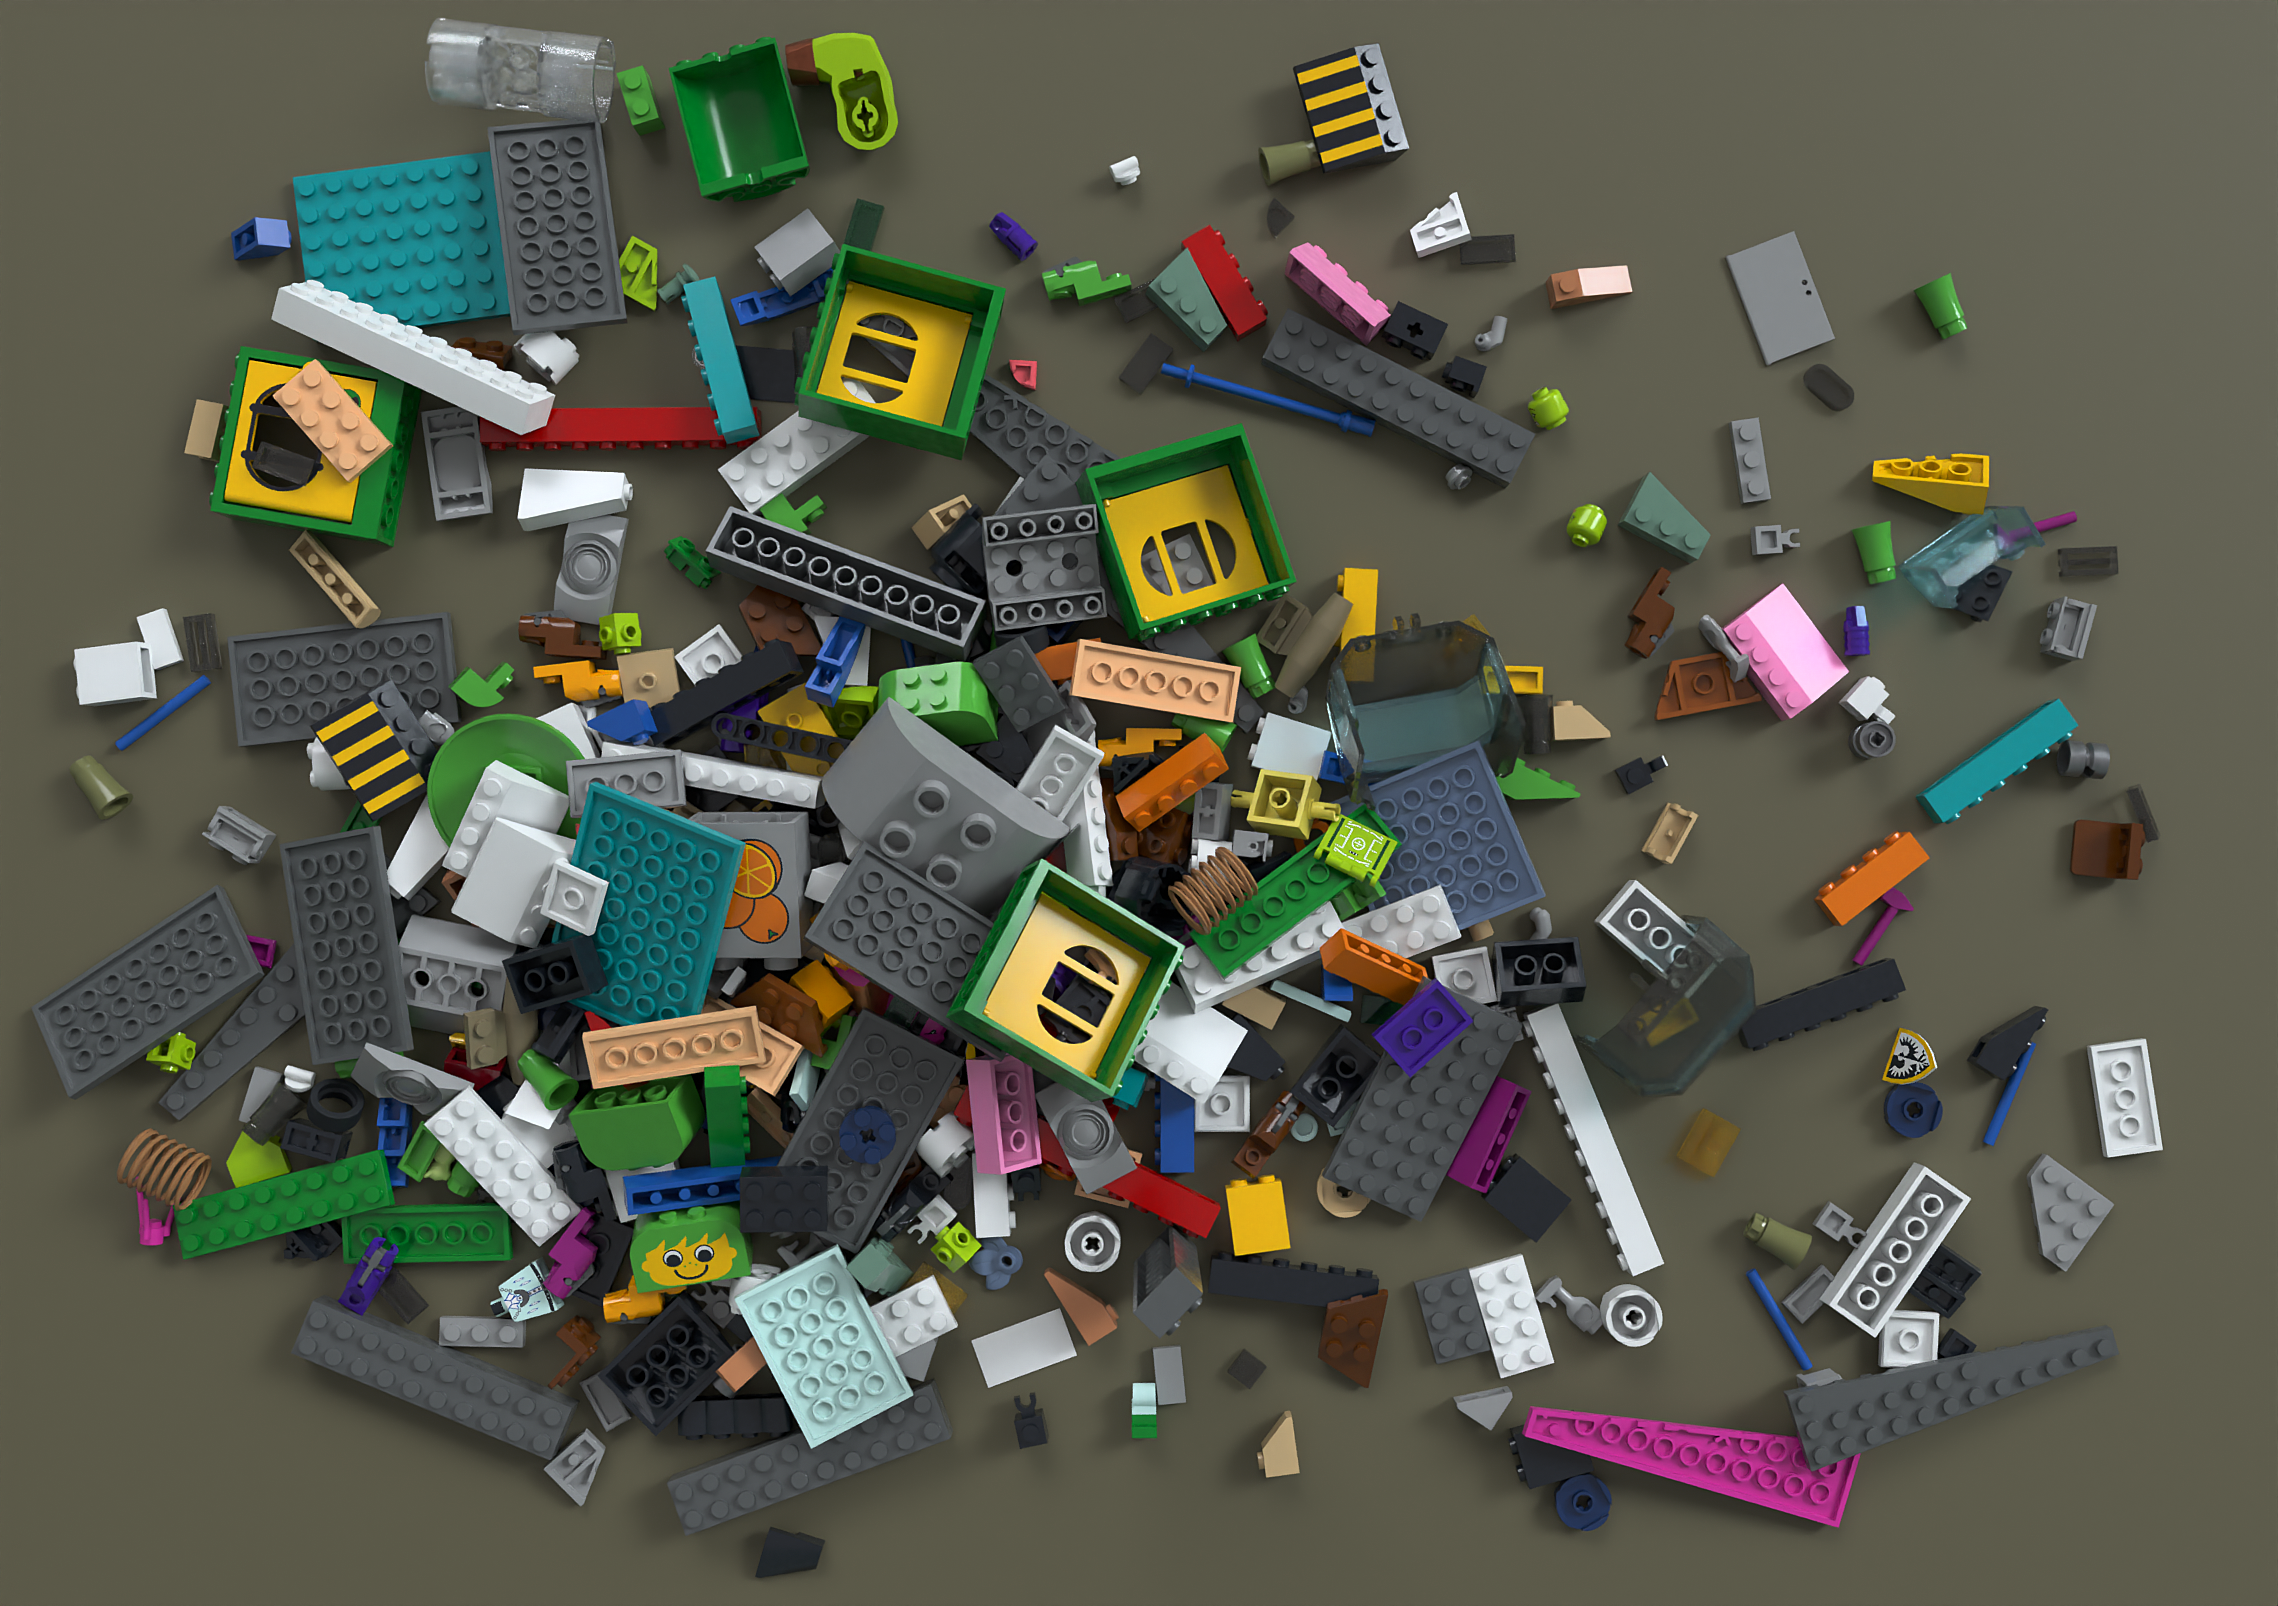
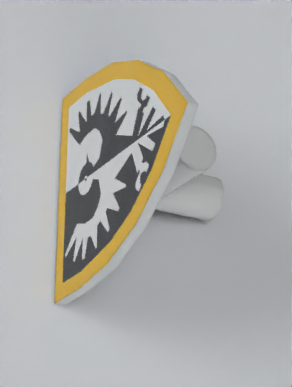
[1882,1028,1937,1085]

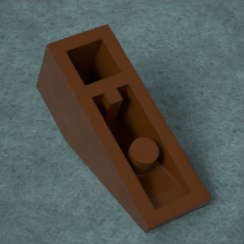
[1100,778,1138,861]

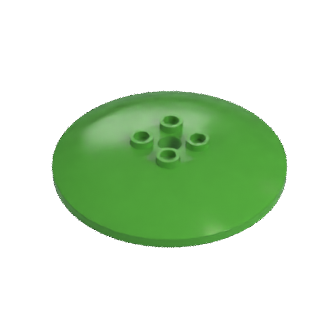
[427,714,585,848]

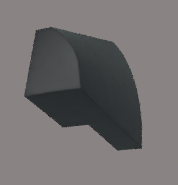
[755,1527,825,1578]

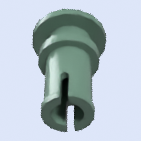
[657,263,700,305]

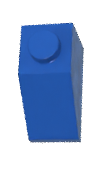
[231,217,291,260]
[587,699,658,745]
[1320,965,1353,1001]

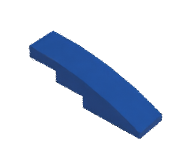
[377,1098,413,1188]

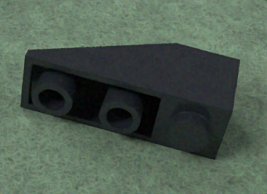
[1966,1006,2048,1081]

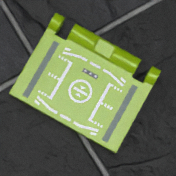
[1313,814,1398,887]

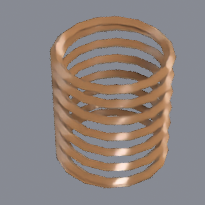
[1168,847,1258,935]
[117,1128,212,1211]

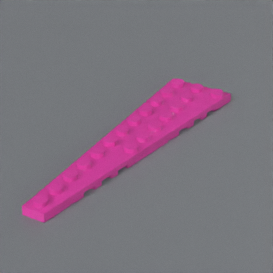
[1522,1406,1861,1528]

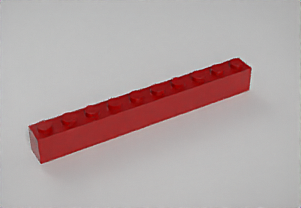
[480,407,761,451]
[953,1083,1221,1238]

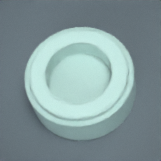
[1290,1113,1318,1142]

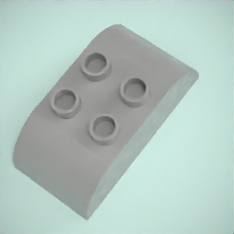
[822,697,1070,916]

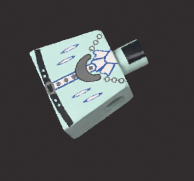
[490,1257,565,1322]

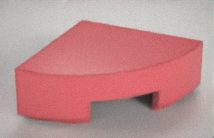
[1009,360,1037,391]

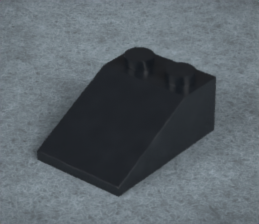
[1290,1023,1382,1127]

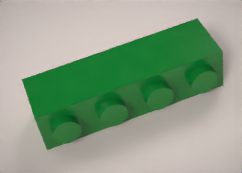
[704,1065,750,1168]

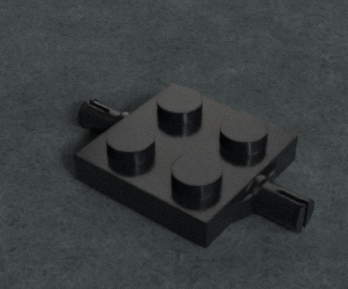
[1042,975,1117,1044]

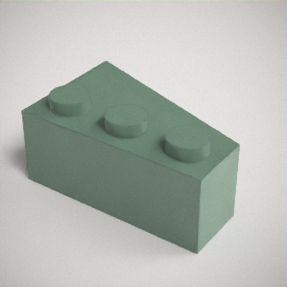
[1145,248,1227,352]
[1618,472,1711,564]
[846,1235,915,1297]

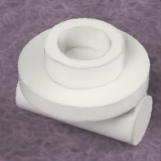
[1109,156,1140,185]
[284,1065,316,1093]

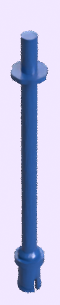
[1161,363,1376,437]

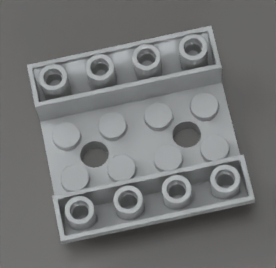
[982,504,1107,631]
[398,914,521,1035]

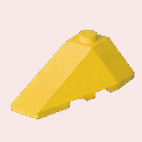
[1872,453,1989,515]

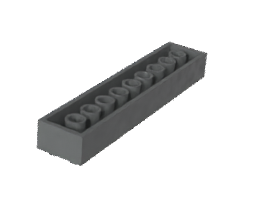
[1261,308,1535,488]
[706,506,987,662]
[1133,1224,1203,1339]
[291,1295,580,1460]
[667,1379,953,1536]

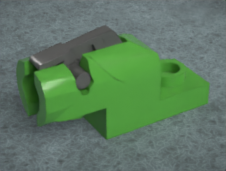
[1042,256,1132,306]

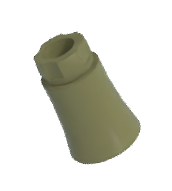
[1258,140,1321,186]
[69,755,133,820]
[1743,1213,1812,1270]

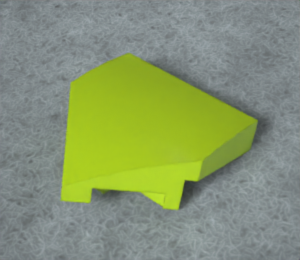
[226,1123,292,1188]

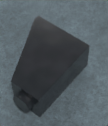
[1227,1013,1285,1081]

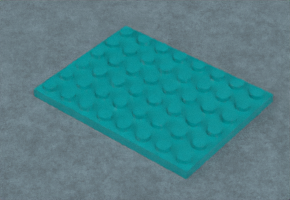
[293,151,511,342]
[551,782,746,1026]

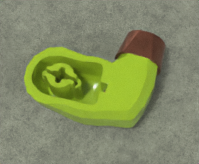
[785,33,898,151]

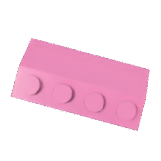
[966,1053,1042,1175]

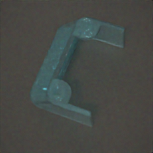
[1899,506,2046,608]

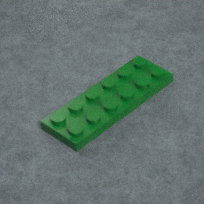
[341,1203,513,1264]

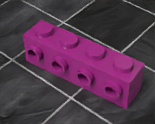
[1446,1076,1532,1193]

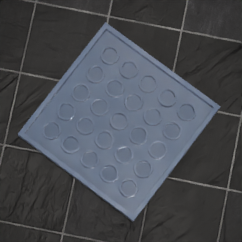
[1330,740,1546,931]

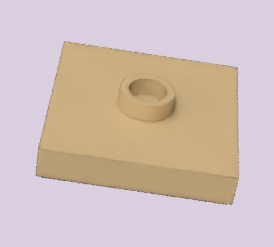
[616,648,680,708]

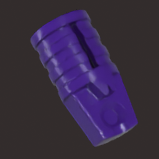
[989,212,1038,261]
[1843,606,1870,656]

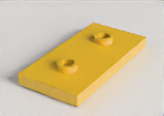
[757,683,844,801]

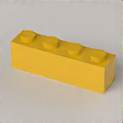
[1333,568,1378,683]

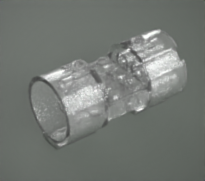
[425,18,616,123]

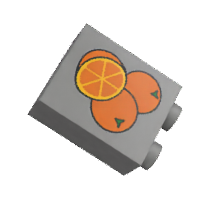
[689,812,814,970]

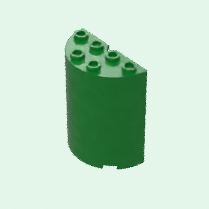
[669,37,810,202]

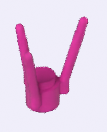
[136,1176,181,1245]

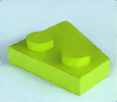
[619,235,658,312]

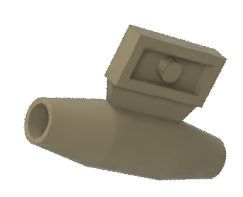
[1256,593,1354,698]
[463,977,539,1085]

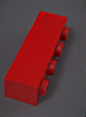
[1181,224,1268,342]

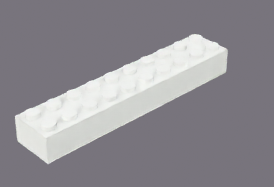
[271,280,555,435]

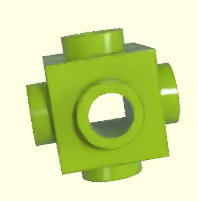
[599,613,642,655]
[146,1032,196,1073]
[931,1222,982,1273]

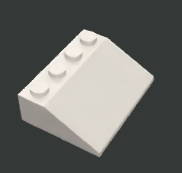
[442,760,570,878]
[451,817,576,948]
[1133,982,1248,1104]

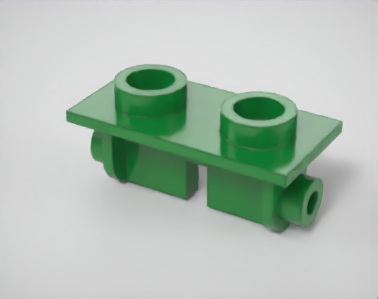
[664,536,721,589]

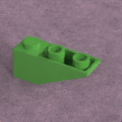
[1494,755,1581,800]

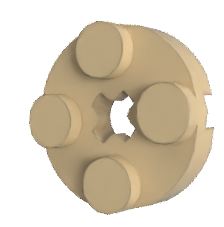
[1316,1168,1371,1218]

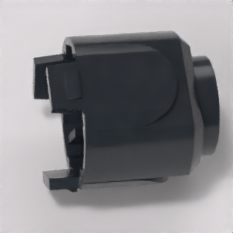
[929,503,1018,599]
[1106,856,1199,937]

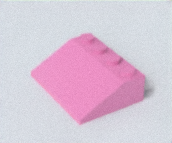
[1284,242,1391,346]
[1722,583,1849,721]

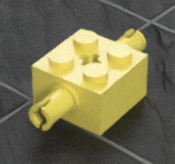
[1231,769,1341,840]

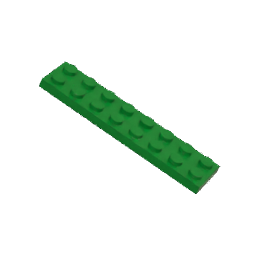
[1189,802,1402,980]
[173,1149,395,1260]

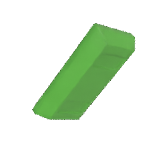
[397,1121,441,1182]

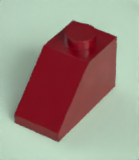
[444,1047,508,1092]

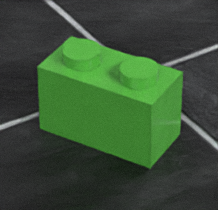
[616,65,665,136]

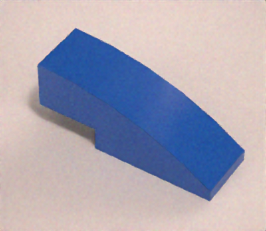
[805,616,866,707]

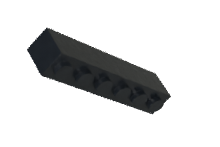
[650,639,804,748]
[1731,958,1906,1051]
[1208,1251,1379,1307]

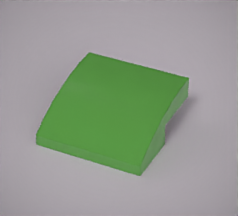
[1330,873,1386,921]

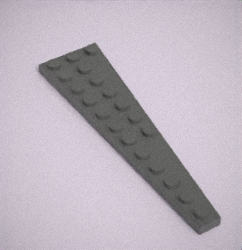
[838,302,1121,486]
[994,453,1265,734]
[158,853,442,1120]
[1783,1325,2119,1472]

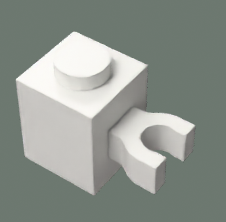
[1839,676,1895,724]

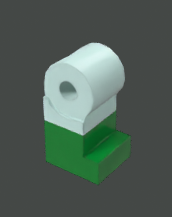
[1132,1383,1157,1438]

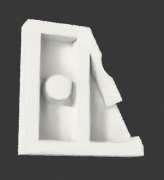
[1410,192,1472,258]

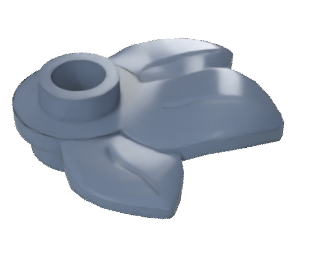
[969,1237,1023,1290]

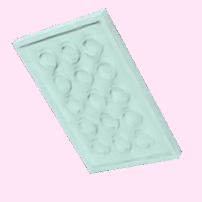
[734,1244,913,1449]

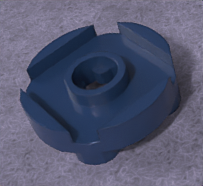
[1884,1082,1943,1138]
[839,1106,896,1165]
[1554,1472,1612,1531]

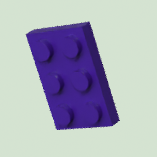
[1372,978,1473,1077]

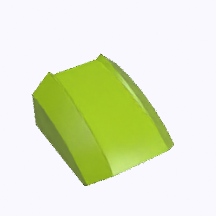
[819,686,879,739]

